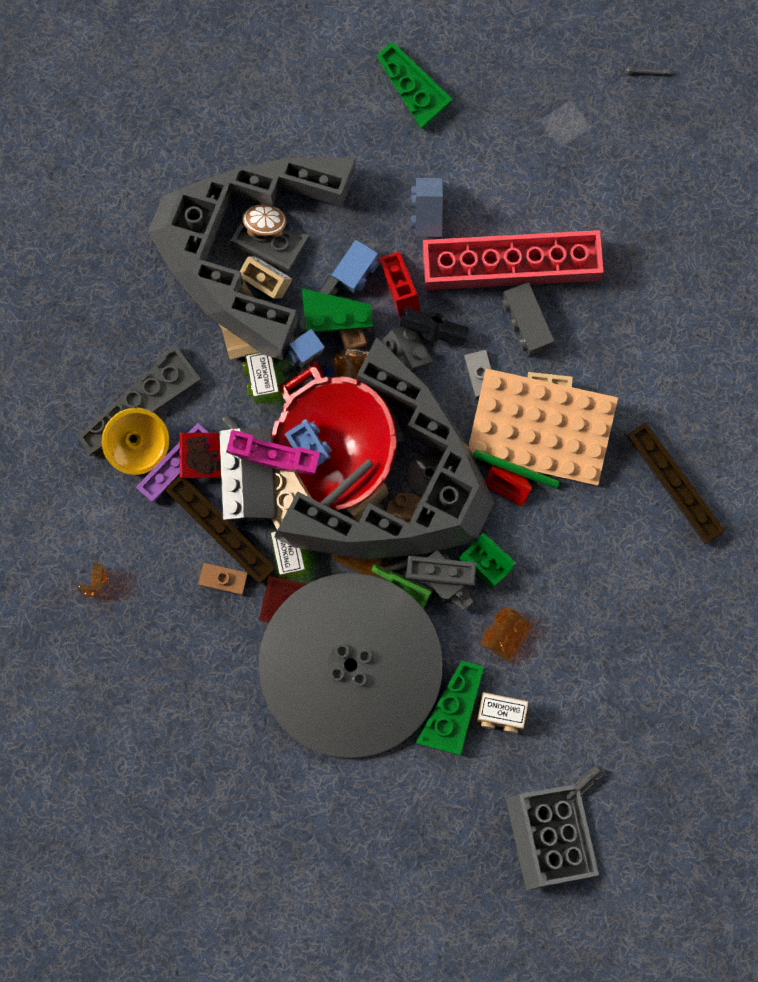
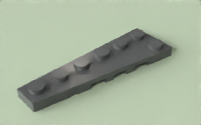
[77,345,201,456]

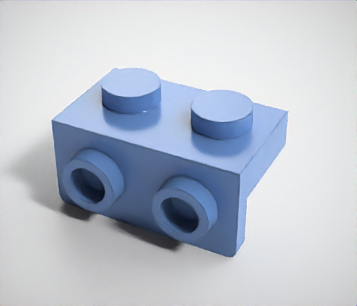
[285,419,332,468]

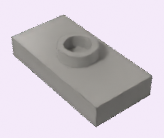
[464,350,491,399]

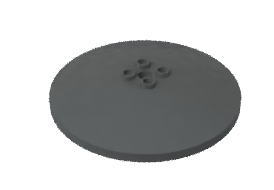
[259,573,442,758]

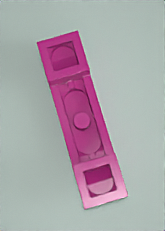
[226,430,320,474]

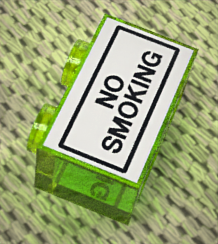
[242,352,280,403]
[270,531,310,580]

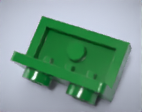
[459,533,516,589]

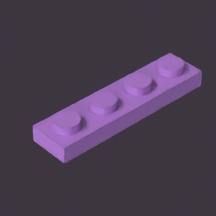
[136,423,209,503]

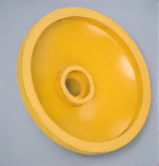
[102,408,169,475]

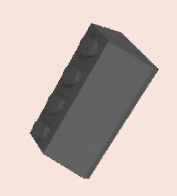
[220,428,276,523]

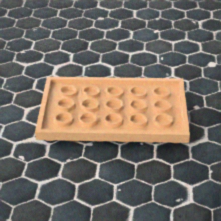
[468,368,618,485]

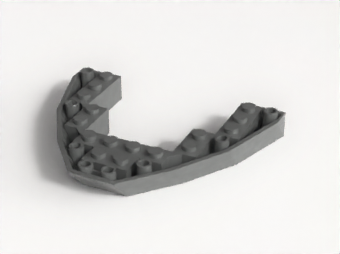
[148,157,357,360]
[274,337,494,559]

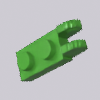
[372,565,432,609]

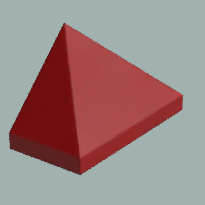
[485,466,532,507]

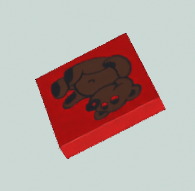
[180,433,222,478]

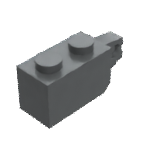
[424,550,473,612]

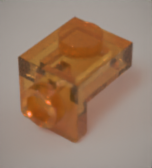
[77,563,108,597]

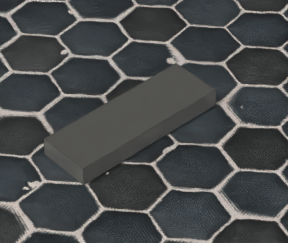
[406,556,477,587]

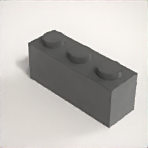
[501,282,554,357]

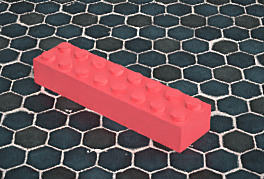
[423,230,603,291]

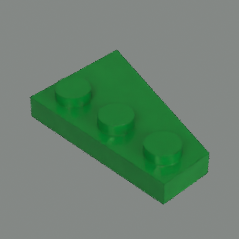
[301,288,373,333]

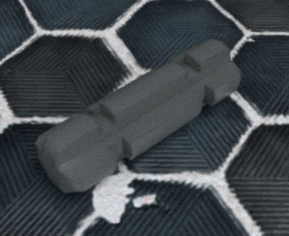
[565,766,603,803]

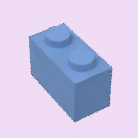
[331,240,379,295]

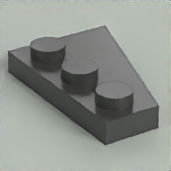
[230,223,309,273]

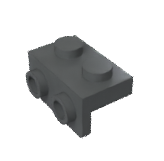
[383,327,433,371]

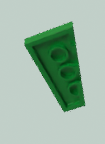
[377,41,452,130]
[416,661,484,756]

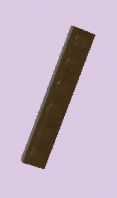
[627,422,725,545]
[165,476,276,585]

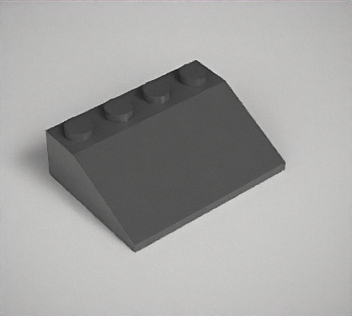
[506,784,599,891]

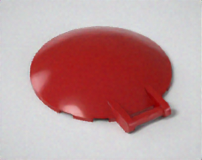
[272,361,397,511]

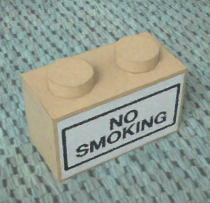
[240,256,293,298]
[477,692,529,734]

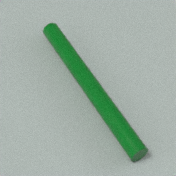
[473,449,559,489]

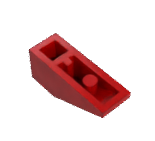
[379,252,421,319]

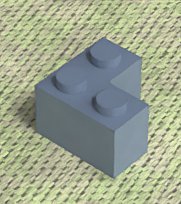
[411,178,443,237]

